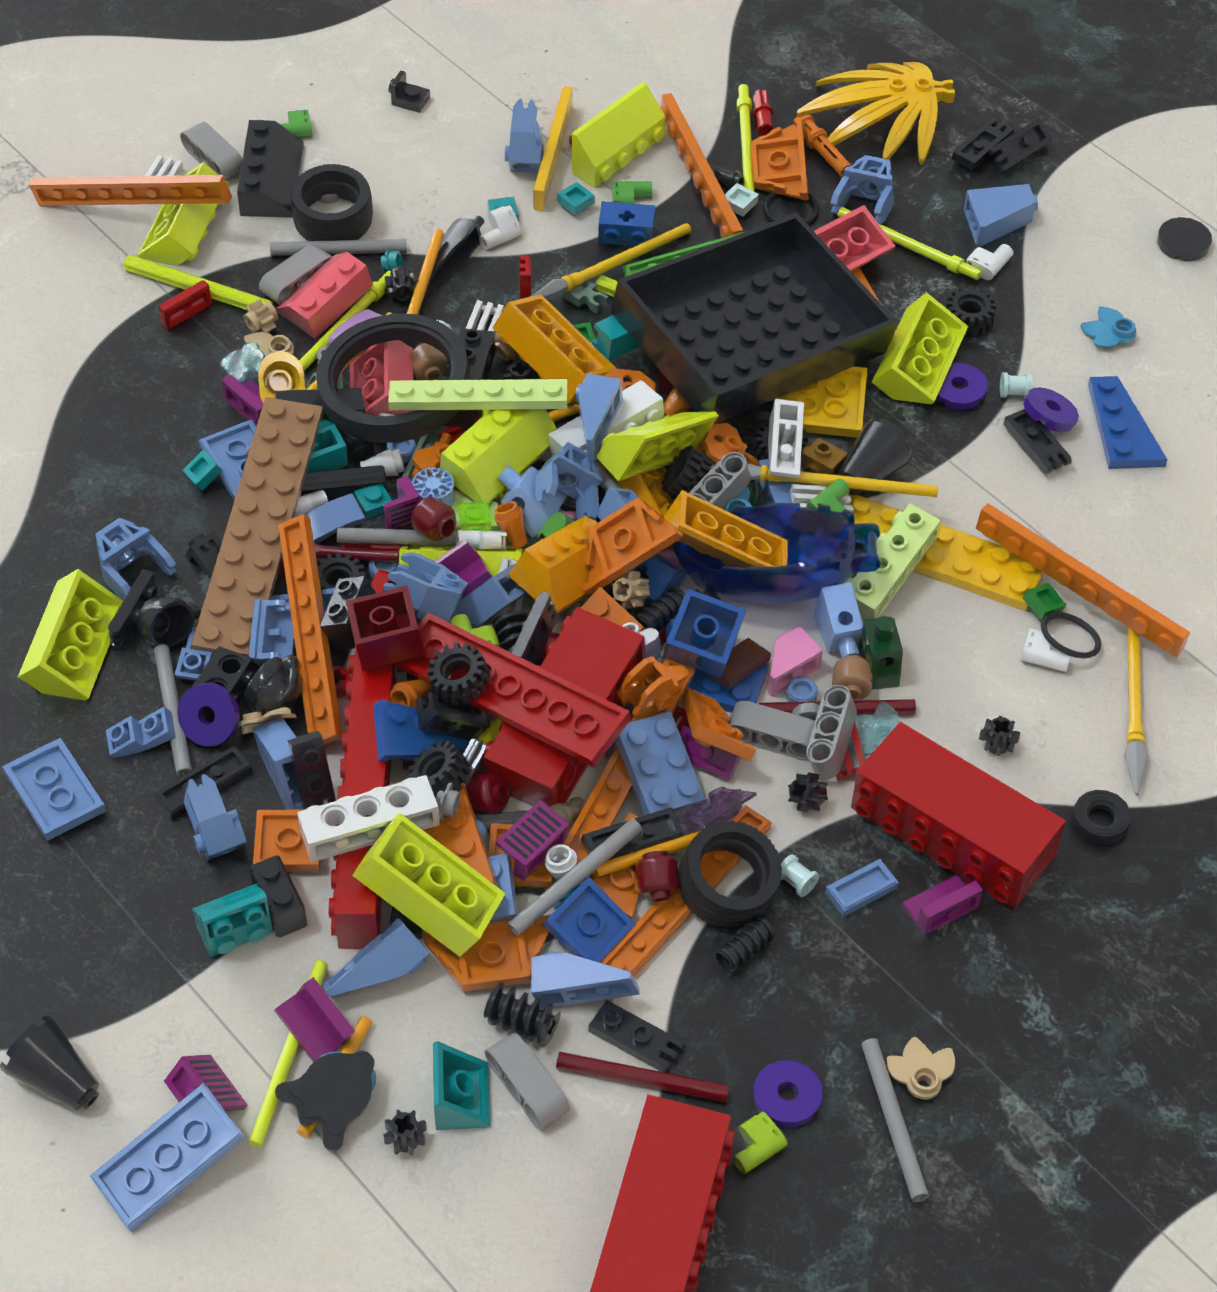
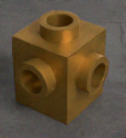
[800,437,848,486]

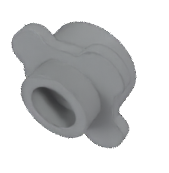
[436,782,461,822]

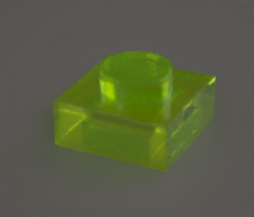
[459,502,491,531]

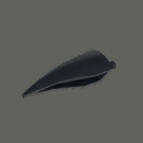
[424,216,485,297]

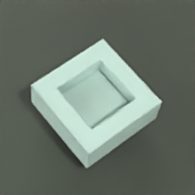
[725,183,759,216]

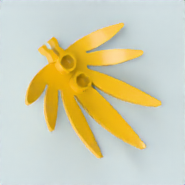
[797,62,955,165]

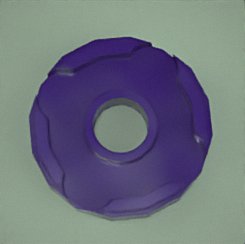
[936,363,988,410]
[1023,387,1079,432]
[177,683,240,746]
[753,1060,823,1128]

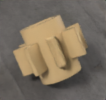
[243,299,278,333]
[612,571,650,608]

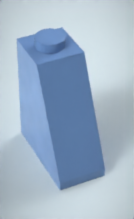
[964,184,1038,247]
[453,563,527,626]
[252,717,315,810]

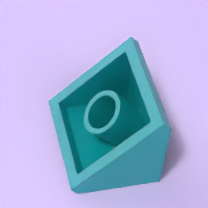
[433,1041,490,1130]

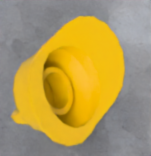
[258,351,305,403]

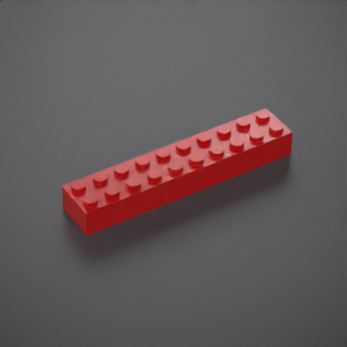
[328,645,397,949]

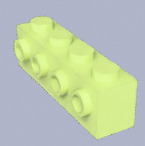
[846,503,941,619]

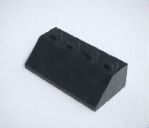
[237,120,304,217]

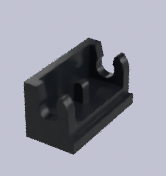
[415,691,491,741]

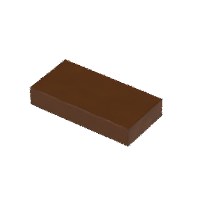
[706,638,771,689]

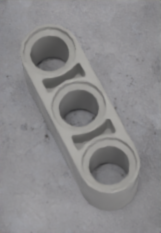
[180,121,242,180]
[259,244,332,305]
[689,452,751,510]
[806,685,857,779]
[728,701,815,760]
[484,1033,570,1129]

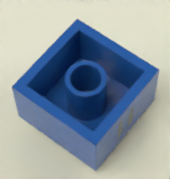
[663,588,746,678]

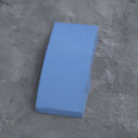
[305,494,367,544]
[175,626,213,681]
[106,707,176,758]

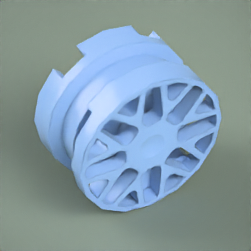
[412,468,455,507]

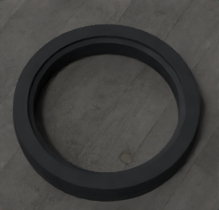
[316,313,470,443]

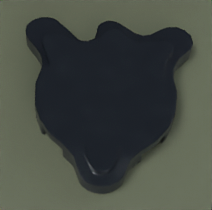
[275,1051,375,1152]

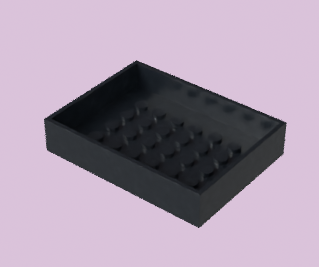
[610,213,897,424]

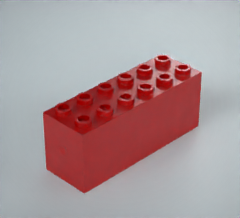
[483,607,646,807]
[851,721,1066,909]
[590,1094,735,1292]

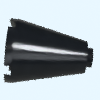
[837,419,913,495]
[0,1016,100,1110]

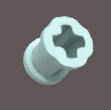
[1000,372,1033,398]
[781,854,820,897]

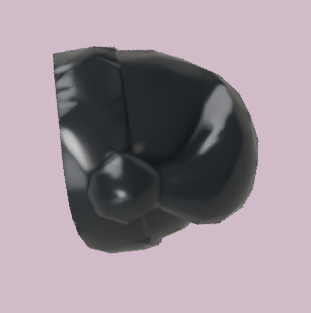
[137,596,201,647]
[244,655,302,714]

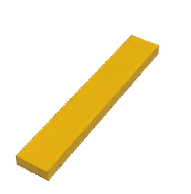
[533,86,573,211]

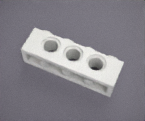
[297,775,440,863]

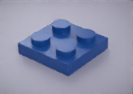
[542,876,636,963]

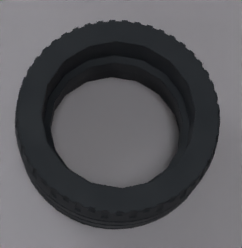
[291,164,373,241]
[678,821,782,928]

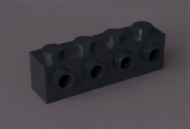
[441,328,496,429]

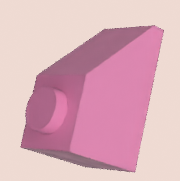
[768,626,823,697]

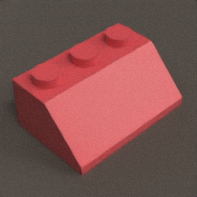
[814,205,896,271]
[276,252,373,339]
[350,340,413,416]

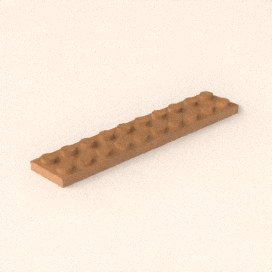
[191,397,323,657]

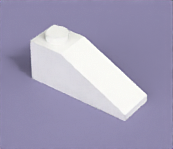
[768,399,804,478]

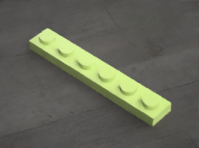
[388,379,568,410]

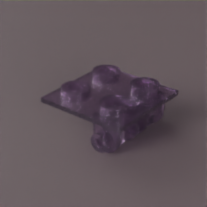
[677,787,757,835]

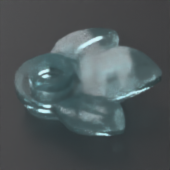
[220,341,266,383]
[848,701,900,756]

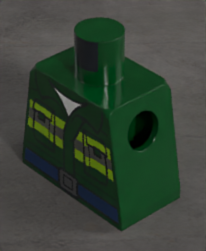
[858,616,903,690]

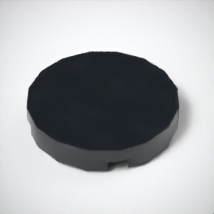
[1157,217,1212,261]

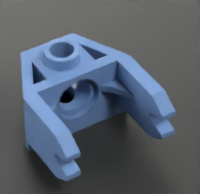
[505,99,544,174]
[830,155,894,224]
[535,442,603,520]
[95,518,177,601]
[383,552,467,622]
[183,774,247,861]

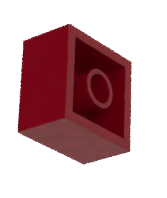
[346,585,425,671]

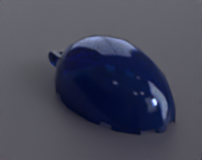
[671,503,881,605]

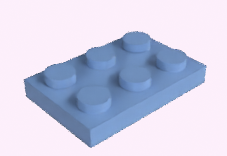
[615,711,705,815]
[2,738,106,841]

